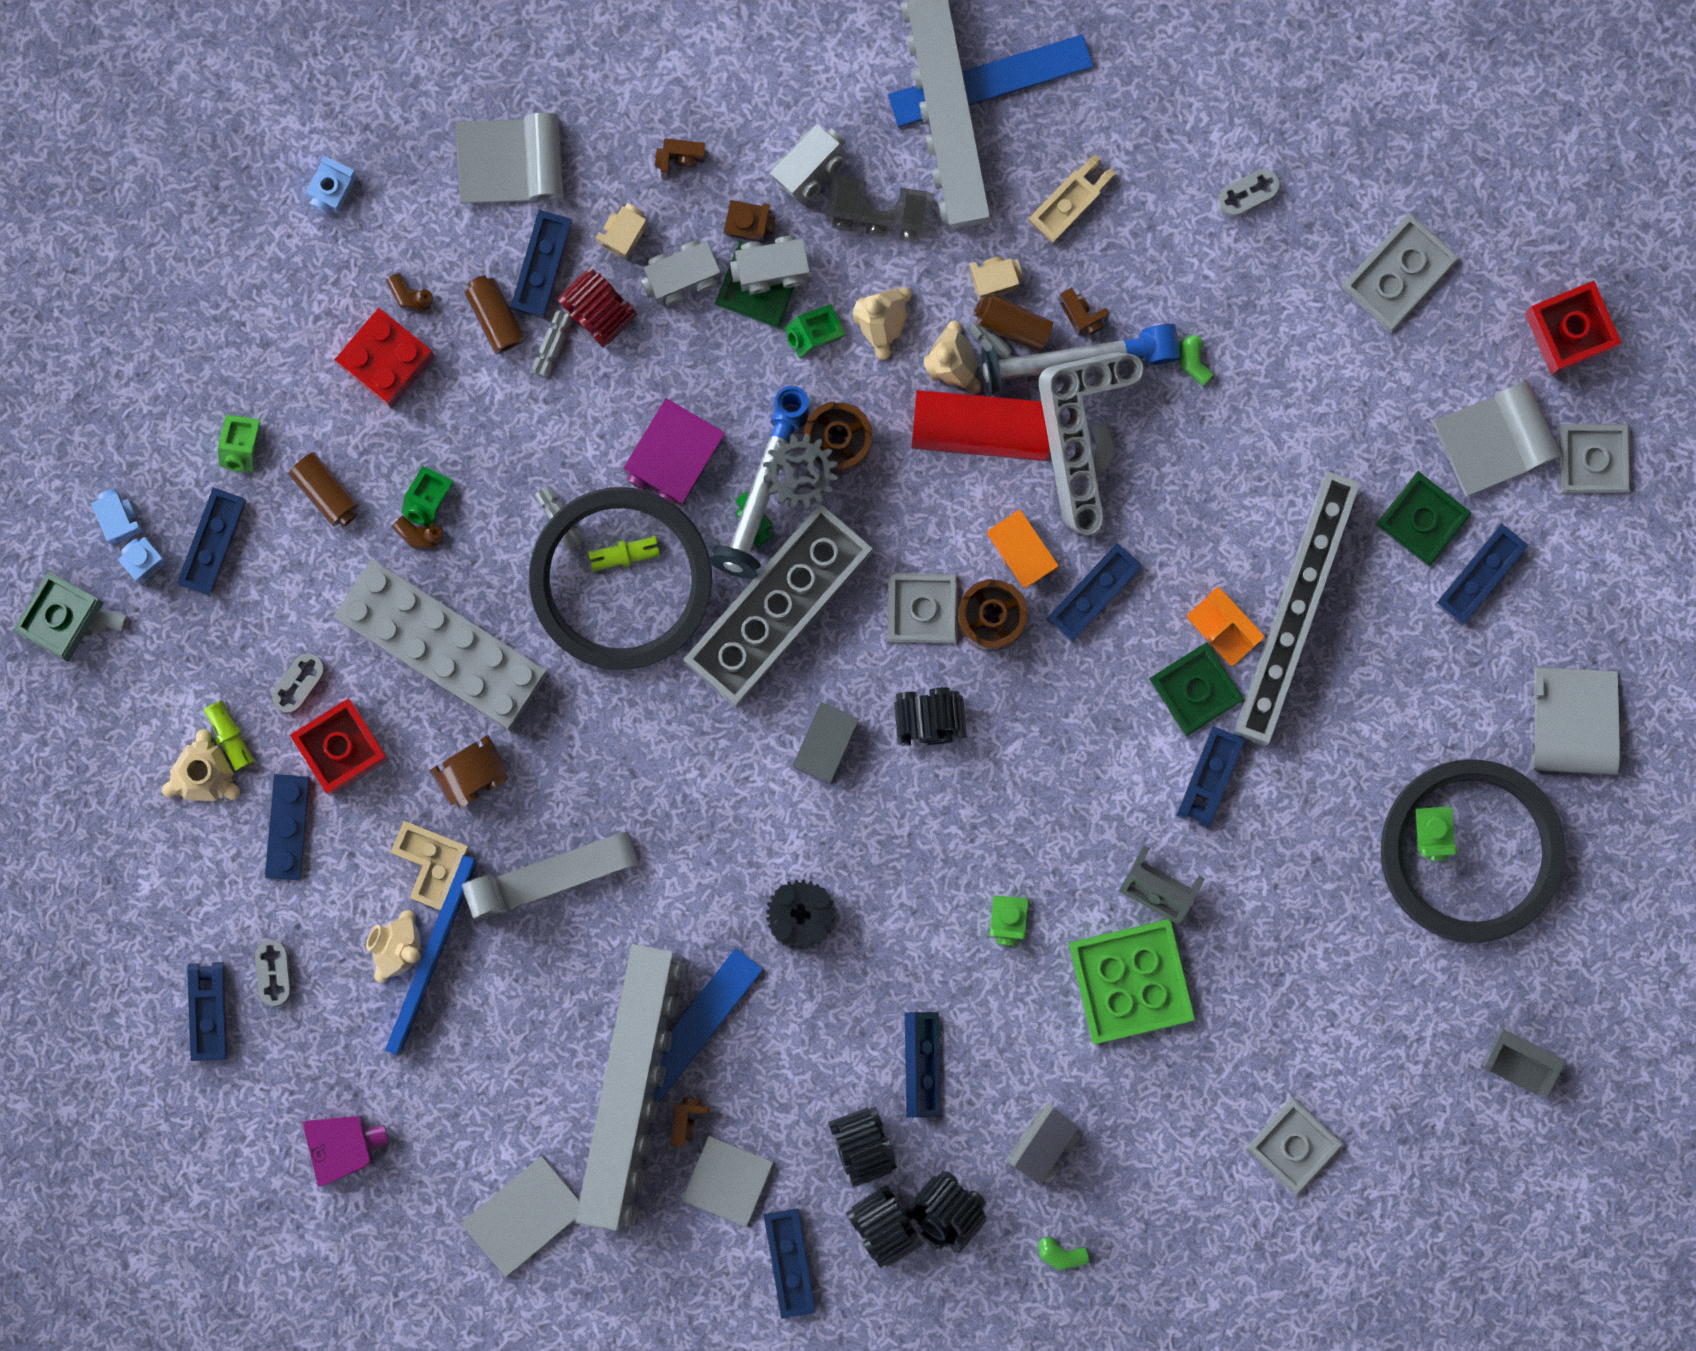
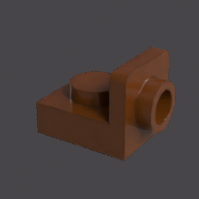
[655,138,706,179]
[723,200,776,243]
[1058,288,1110,336]
[670,1097,710,1147]

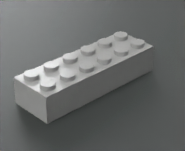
[683,504,873,709]
[333,558,548,732]

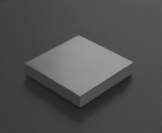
[1559,424,1630,493]
[887,573,958,644]
[1245,1097,1344,1196]
[682,1136,773,1227]

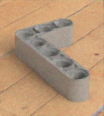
[1039,352,1144,535]
[462,831,639,921]

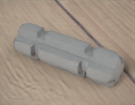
[532,311,573,377]
[970,320,1018,360]
[535,486,584,550]

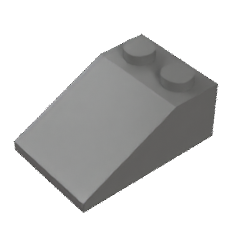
[1004,1103,1080,1186]

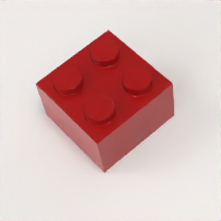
[1524,280,1621,376]
[334,307,435,409]
[290,698,390,797]

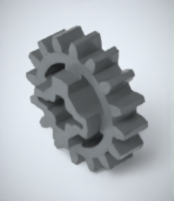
[763,434,838,510]

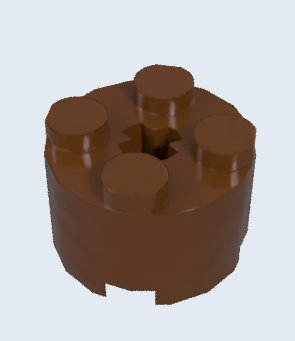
[804,401,872,475]
[958,579,1027,652]
[429,735,510,809]

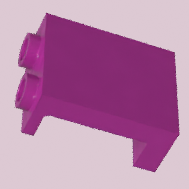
[623,398,726,507]

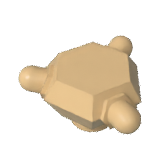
[853,287,912,360]
[924,321,983,394]
[162,729,241,801]
[366,910,421,983]

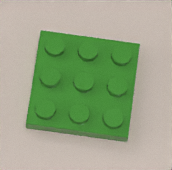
[1068,919,1195,1045]

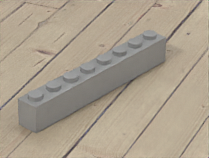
[900,0,992,230]
[1233,471,1360,747]

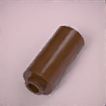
[464,275,526,355]
[973,293,1053,353]
[288,452,359,527]

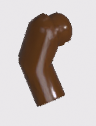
[386,273,433,312]
[391,515,443,549]

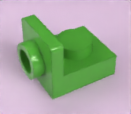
[217,415,261,472]
[1416,806,1457,861]
[989,895,1028,946]

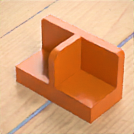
[987,509,1059,588]
[1187,586,1265,666]

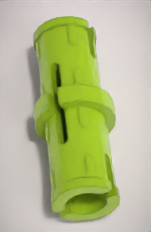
[588,535,660,573]
[203,700,255,771]

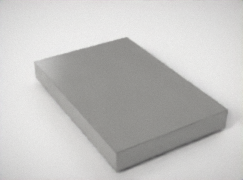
[1340,212,1460,334]
[461,1156,580,1278]

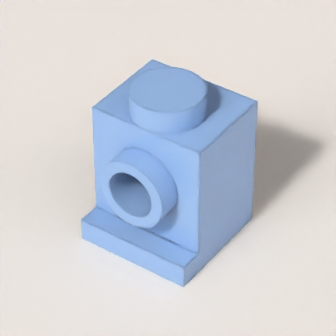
[305,155,357,214]
[91,488,144,545]
[118,537,168,585]

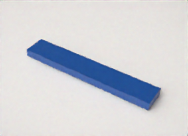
[888,34,1093,128]
[384,855,478,1055]
[654,948,763,1103]

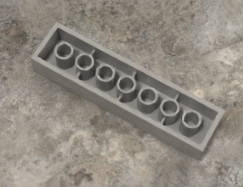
[575,944,687,1231]

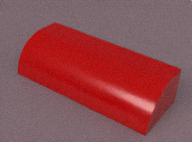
[911,390,1050,461]

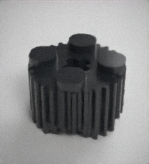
[894,687,967,746]
[766,879,836,951]
[828,1107,897,1188]
[905,1171,987,1254]
[846,1185,923,1269]

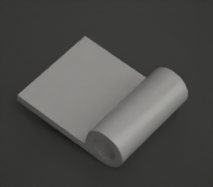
[455,113,564,204]
[1432,381,1562,497]
[1531,667,1620,775]

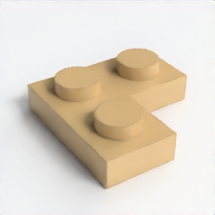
[390,821,469,911]

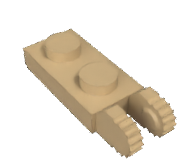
[1028,154,1116,244]

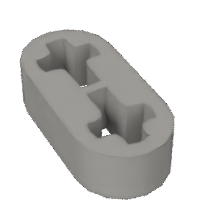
[1217,169,1279,218]
[272,654,325,714]
[255,940,291,1006]

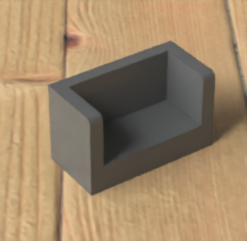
[793,702,859,784]
[1119,845,1205,925]
[1480,1029,1566,1098]

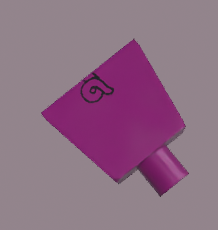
[302,1116,390,1187]

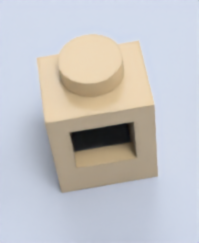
[596,203,647,261]
[969,256,1023,300]

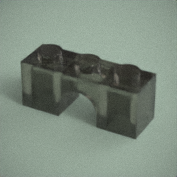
[826,176,935,243]

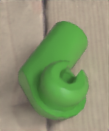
[1180,335,1214,387]
[1038,1237,1089,1270]

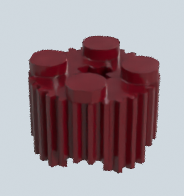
[557,267,638,348]

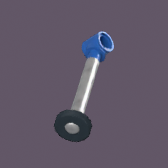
[982,324,1182,397]
[709,386,809,579]

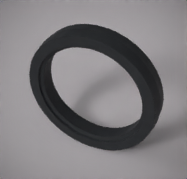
[529,487,712,670]
[1380,759,1565,943]

